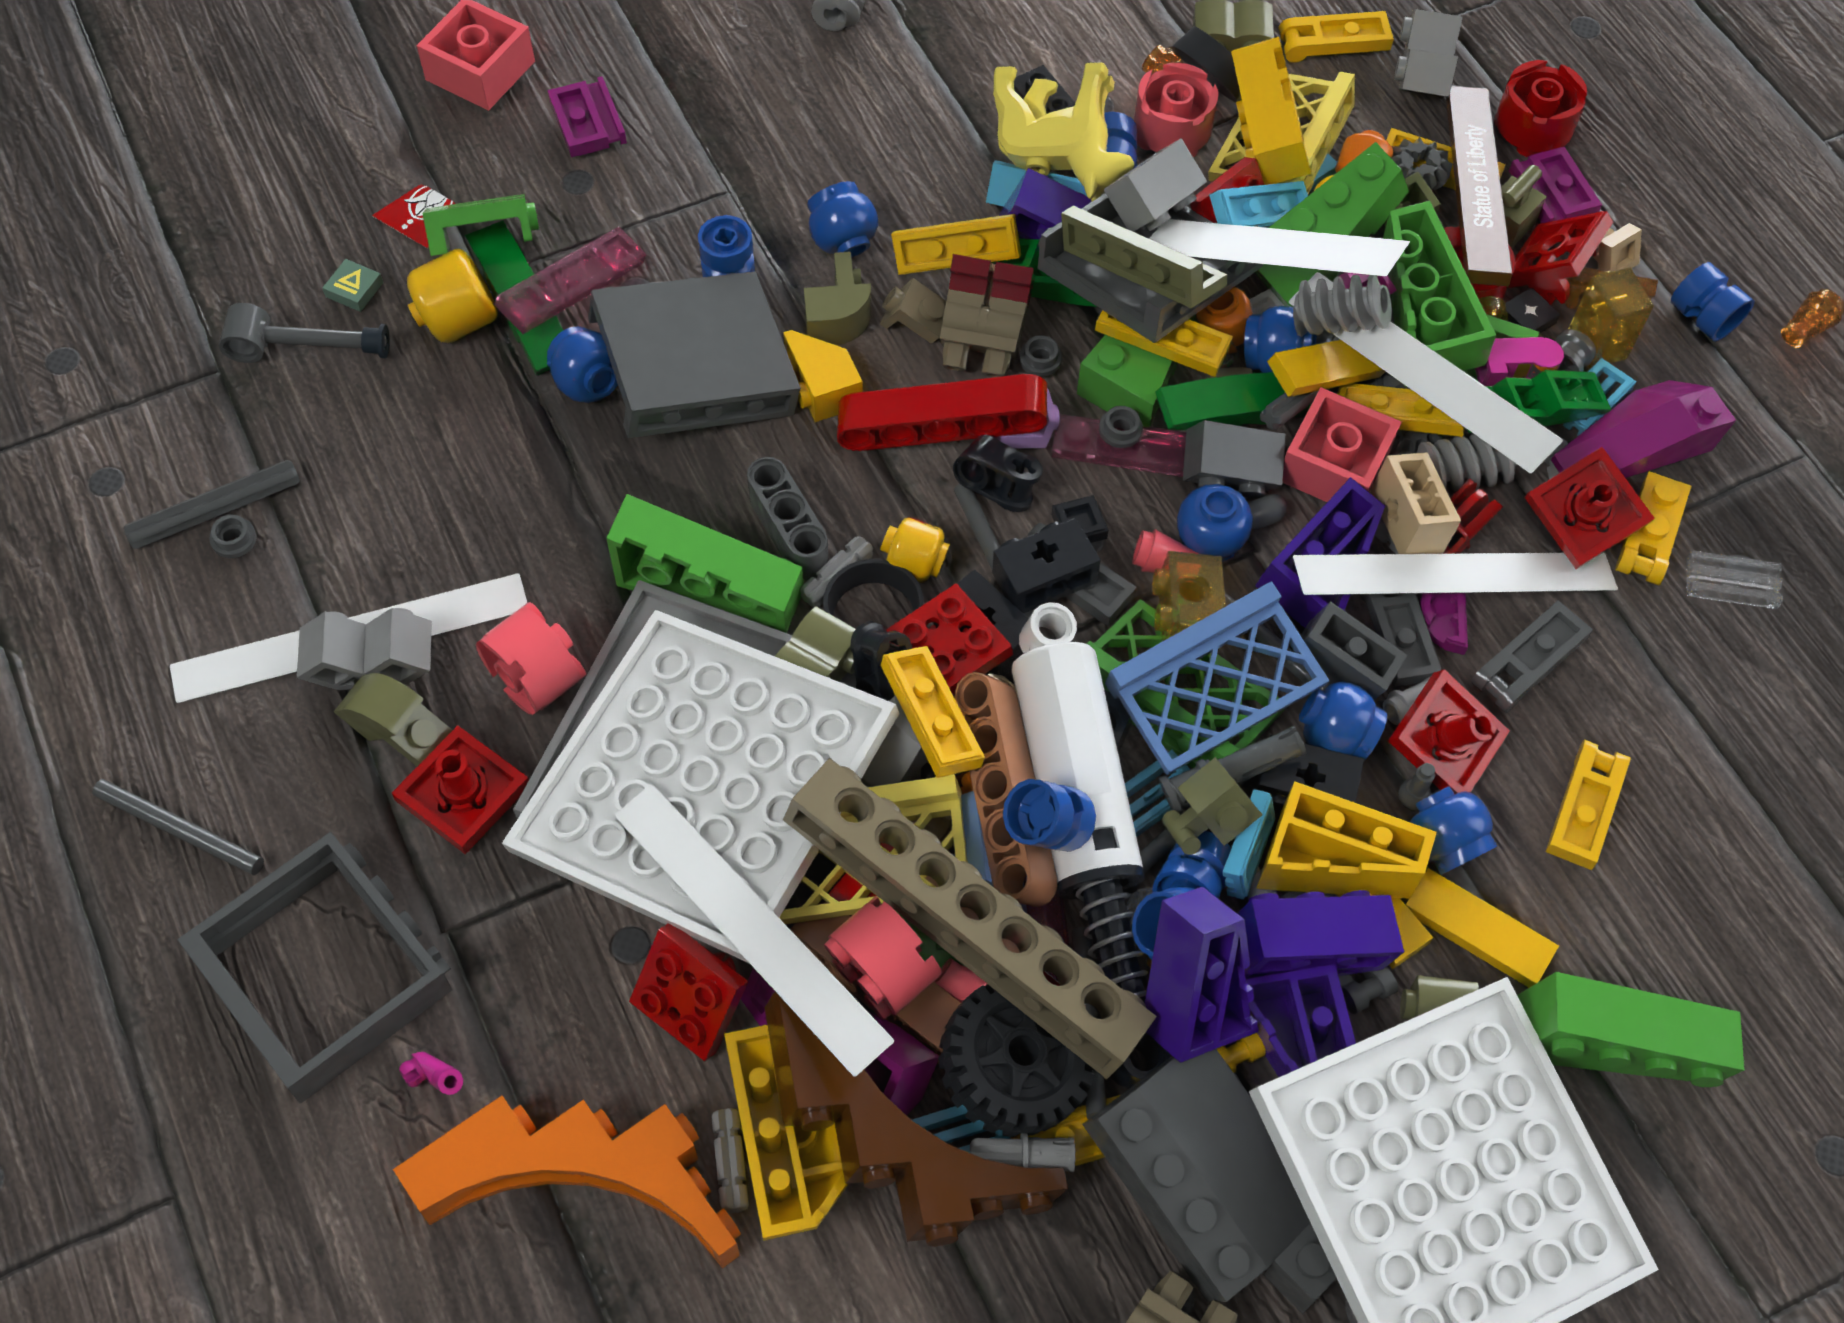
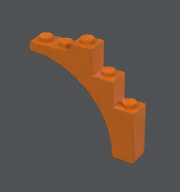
[393,1095,741,1268]

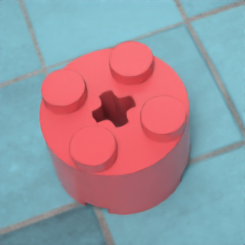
[1134,63,1218,157]
[476,602,587,715]
[824,896,942,1020]

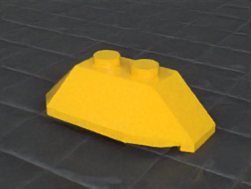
[724,1025,849,1241]

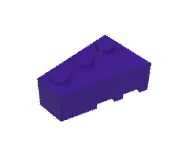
[999,168,1092,239]
[1255,477,1385,628]
[1145,886,1259,1063]
[1237,890,1404,979]
[1246,964,1356,1077]

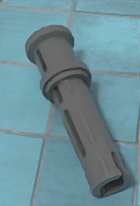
[1159,725,1307,815]

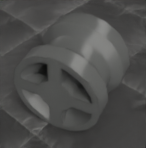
[1555,329,1596,372]

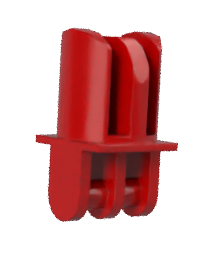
[1443,478,1504,554]

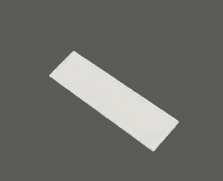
[1149,219,1410,276]

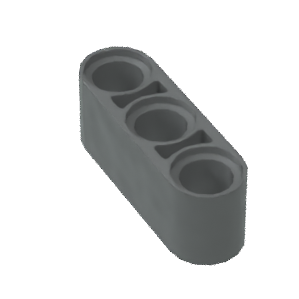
[747,457,829,581]

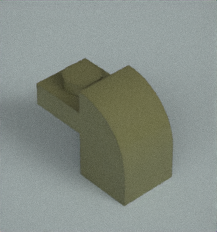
[804,252,871,345]
[334,673,453,766]

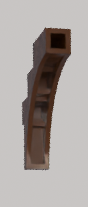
[764,991,1068,1247]

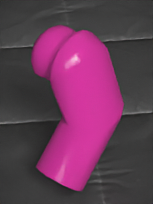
[399,1052,463,1095]

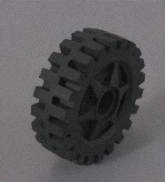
[938,984,1095,1137]

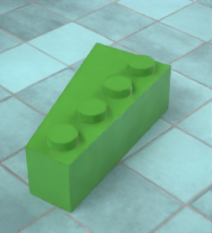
[1254,142,1409,307]
[1383,201,1496,386]
[1077,314,1197,435]
[606,494,803,633]
[1517,972,1744,1087]

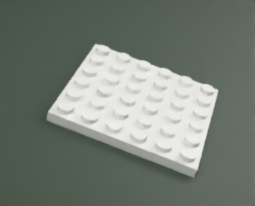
[502,610,900,964]
[1249,977,1659,1323]

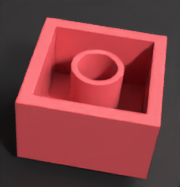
[416,0,535,111]
[1282,387,1402,502]

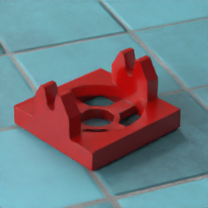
[1508,211,1613,305]

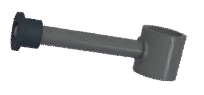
[219,303,390,363]

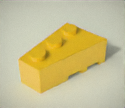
[1231,37,1311,185]
[1256,781,1437,899]

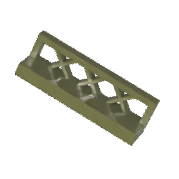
[1061,206,1227,309]

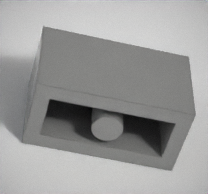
[1103,138,1207,231]

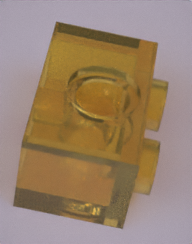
[1568,267,1654,368]
[1152,551,1226,655]

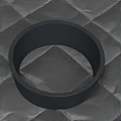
[1172,26,1241,102]
[823,559,924,653]

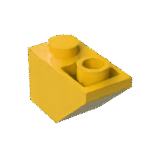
[783,330,863,422]

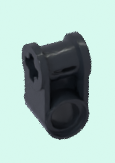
[953,435,1043,512]
[850,621,912,701]

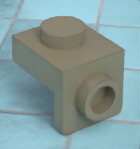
[880,278,947,344]

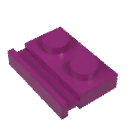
[547,76,627,158]
[1509,147,1602,223]

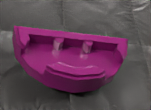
[1419,593,1468,655]

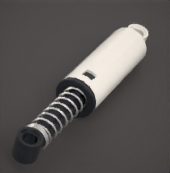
[1012,602,1170,1088]

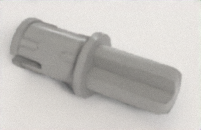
[970,1133,1076,1172]

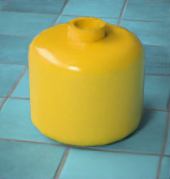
[407,249,498,343]

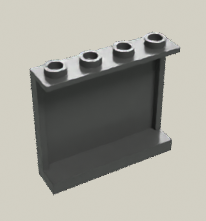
[1038,192,1263,343]
[588,271,801,438]

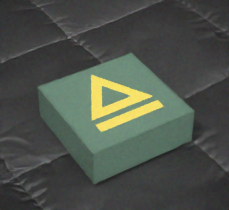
[322,259,384,312]

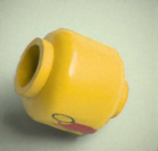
[880,517,950,583]

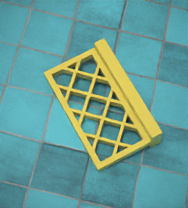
[1208,72,1355,194]
[779,774,968,924]

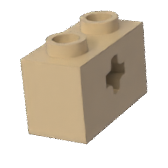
[1370,452,1461,554]

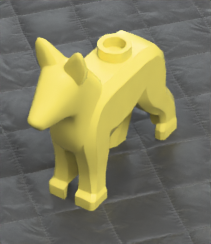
[993,62,1134,201]

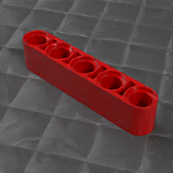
[837,374,1047,451]

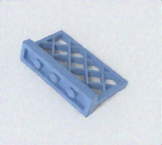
[1105,581,1329,775]

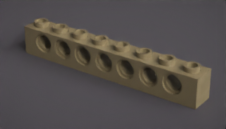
[783,757,1157,1079]

